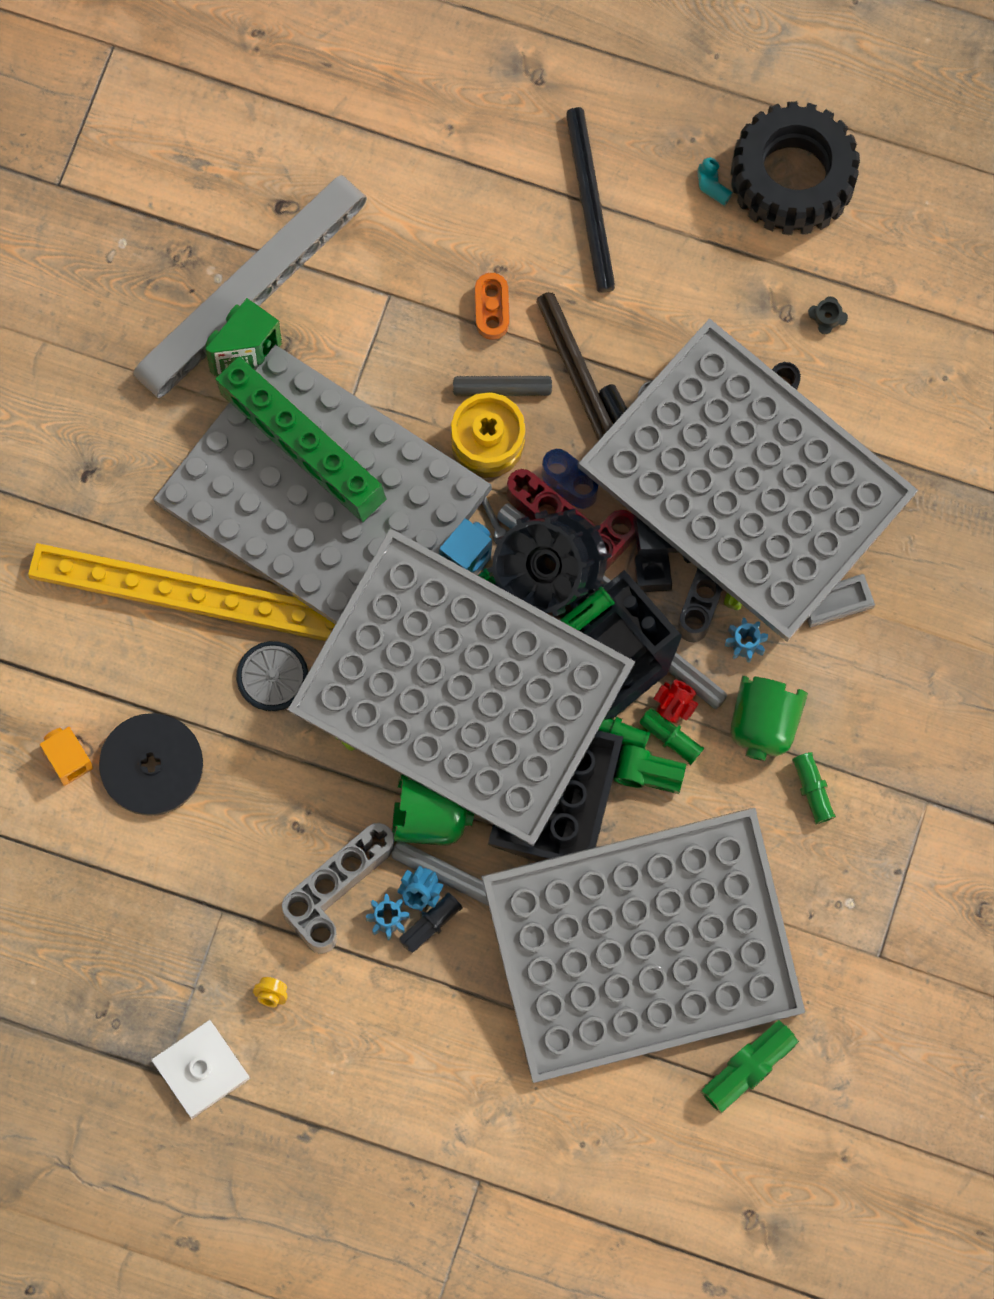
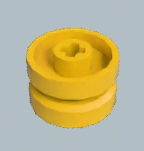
[451,392,526,478]

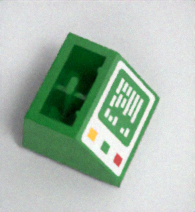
[205,298,282,376]

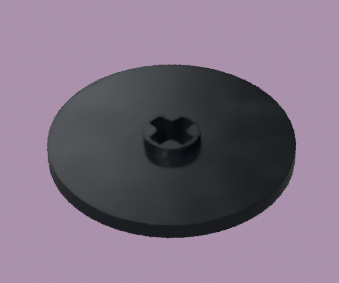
[99,713,203,816]

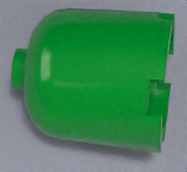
[730,676,808,761]
[392,774,474,846]

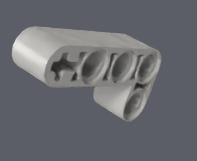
[282,823,394,954]

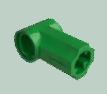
[614,745,687,794]

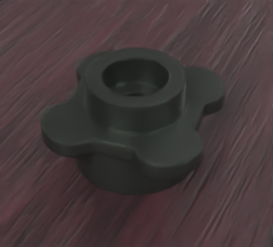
[808,296,848,335]

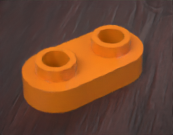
[475,273,509,340]

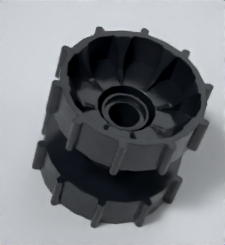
[488,508,612,616]

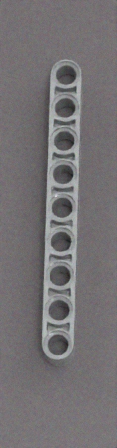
[133,175,367,398]

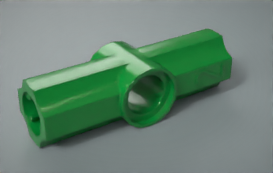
[701,1019,799,1114]

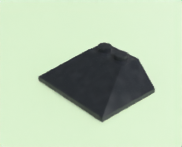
[579,570,682,720]

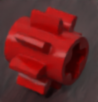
[653,680,699,723]

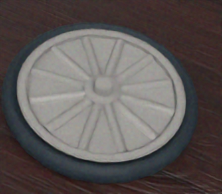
[236,641,309,711]

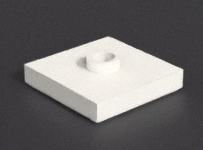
[152,1020,250,1119]

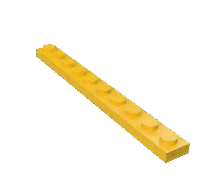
[28,543,335,641]

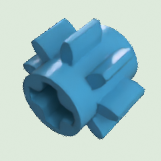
[725,618,768,663]
[397,866,444,911]
[366,894,410,940]

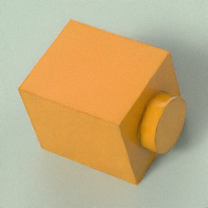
[39,727,94,786]

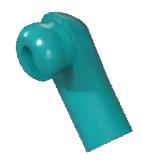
[697,157,733,206]

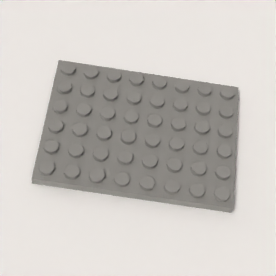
[578,318,918,642]
[153,345,492,625]
[288,528,635,847]
[481,807,806,1083]

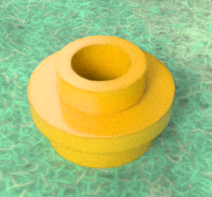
[253,977,288,1007]

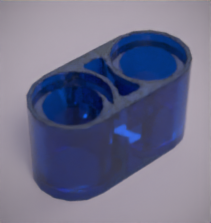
[542,449,599,509]

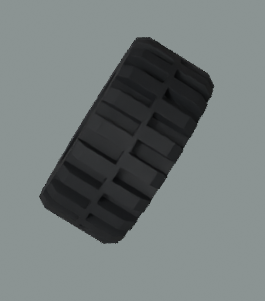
[730,101,860,235]

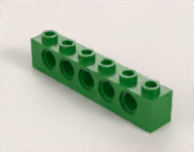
[215,356,387,523]

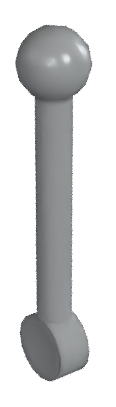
[482,497,507,538]

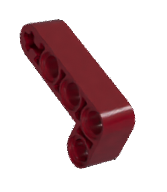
[506,469,635,570]

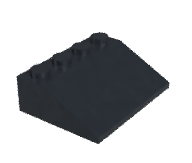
[488,730,623,862]

